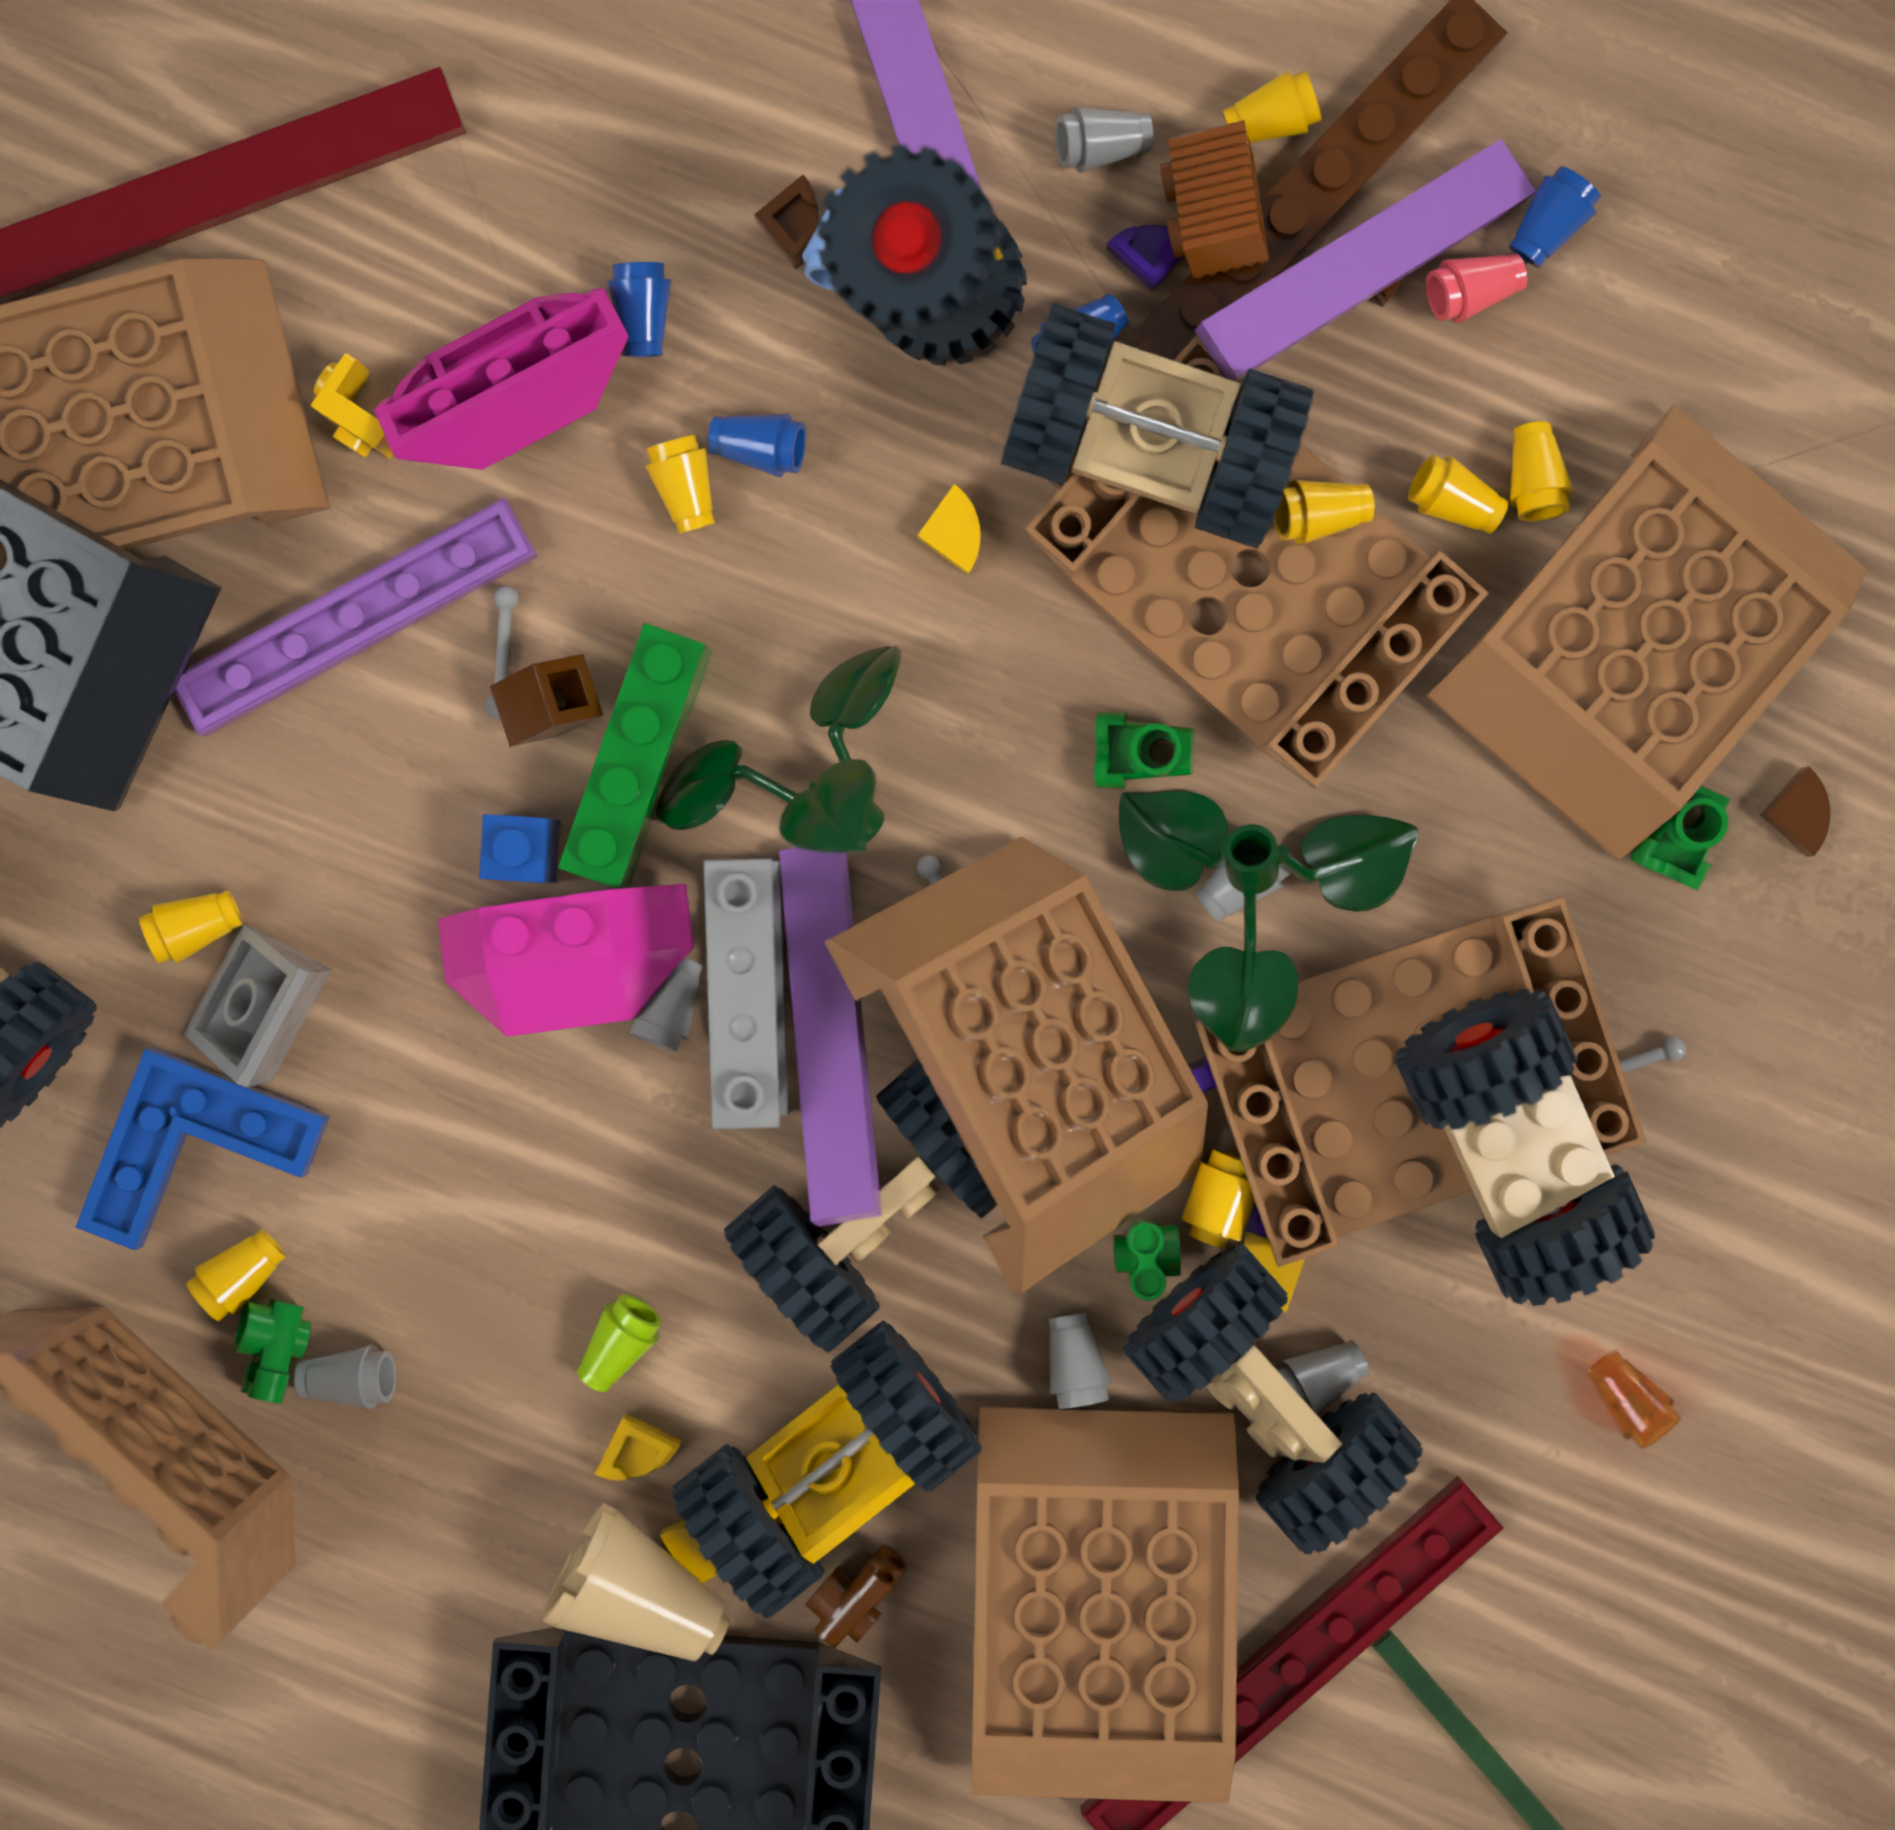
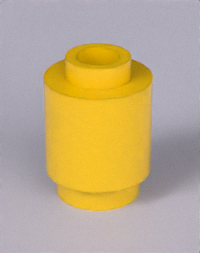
[1181,1149,1255,1248]

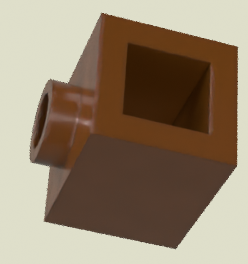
[490,654,603,747]

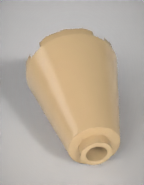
[542,1502,730,1661]

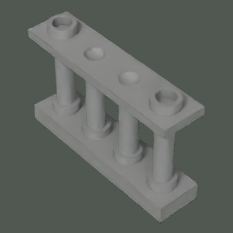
[704,859,789,1129]

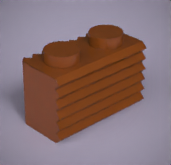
[1160,120,1269,279]

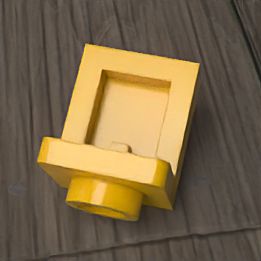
[310,353,394,460]

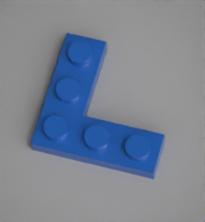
[75,1047,330,1251]

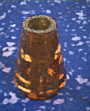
[1586,1350,1681,1449]

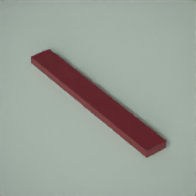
[0,67,466,305]
[1080,1476,1504,1830]

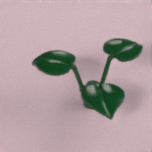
[655,645,901,853]
[1119,790,1418,1052]

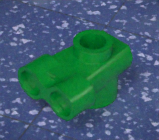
[1094,712,1194,789]
[1629,785,1730,890]
[1113,1219,1181,1301]
[234,1299,311,1404]

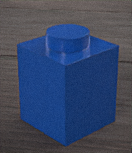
[479,814,560,883]

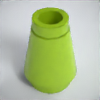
[576,1294,662,1392]

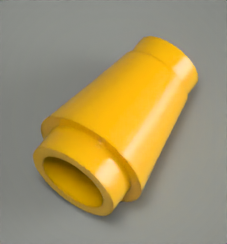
[1222,70,1322,143]
[1510,421,1575,522]
[645,434,715,534]
[1408,454,1508,534]
[1274,480,1375,545]
[139,890,243,964]
[186,1229,287,1321]

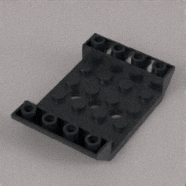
[0,479,222,811]
[479,1627,882,1830]

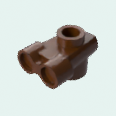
[805,1545,907,1648]

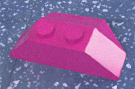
[374,288,629,470]
[438,884,694,1037]

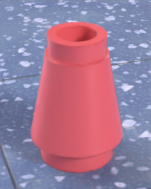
[1426,253,1527,323]

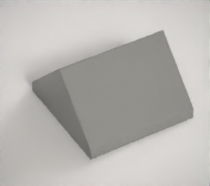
[183,923,332,1087]

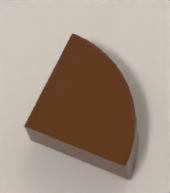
[754,174,819,269]
[1760,767,1830,857]

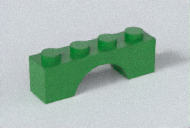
[558,623,712,889]

